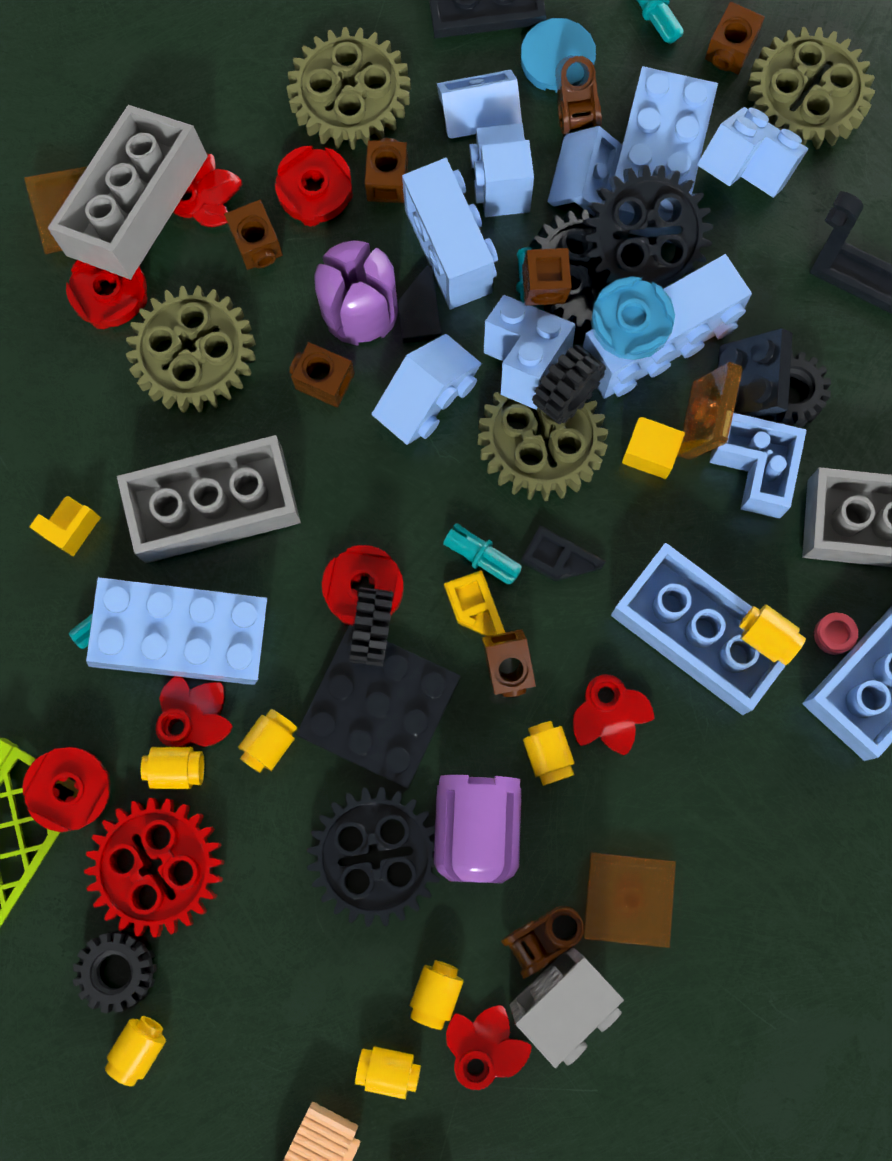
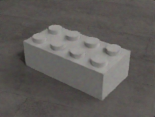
[48,105,208,280]
[117,435,301,564]
[802,467,892,567]
[509,947,624,1068]

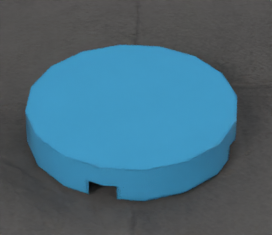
[521,18,596,93]
[591,276,675,360]

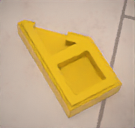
[444,570,505,636]

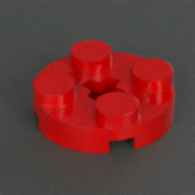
[275,146,353,226]
[66,260,148,329]
[322,545,404,626]
[22,747,110,832]

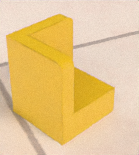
[622,417,685,479]
[30,496,101,556]

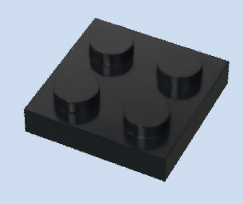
[714,328,793,422]

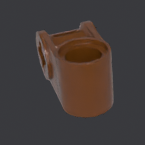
[555,55,602,134]
[501,906,584,978]

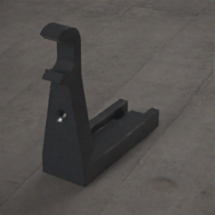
[810,191,892,314]

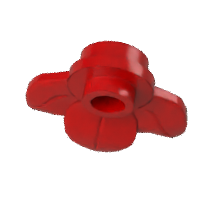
[173,154,242,227]
[573,674,654,755]
[156,676,233,747]
[446,1005,532,1090]

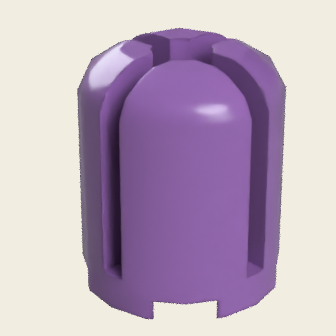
[314,241,398,345]
[434,775,522,883]

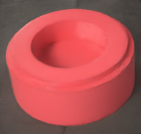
[814,612,858,655]

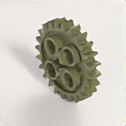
[287,27,411,149]
[747,27,875,149]
[126,285,256,413]
[477,392,608,501]

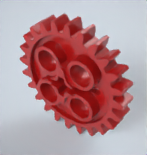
[84,798,224,937]

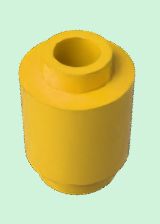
[739,604,806,666]
[238,709,297,773]
[523,721,575,786]
[141,747,204,789]
[410,960,464,1030]
[105,1016,166,1086]
[355,1046,421,1099]

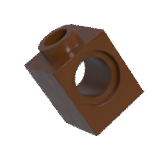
[705,1,765,75]
[365,138,408,203]
[224,199,283,270]
[522,248,571,306]
[290,342,355,408]
[482,629,536,697]

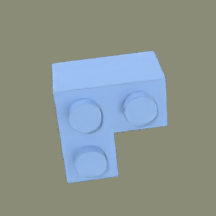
[697,107,809,198]
[469,123,534,217]
[484,295,575,410]
[371,334,482,445]
[709,411,806,519]

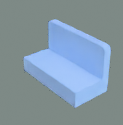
[437,70,522,138]
[548,126,623,217]

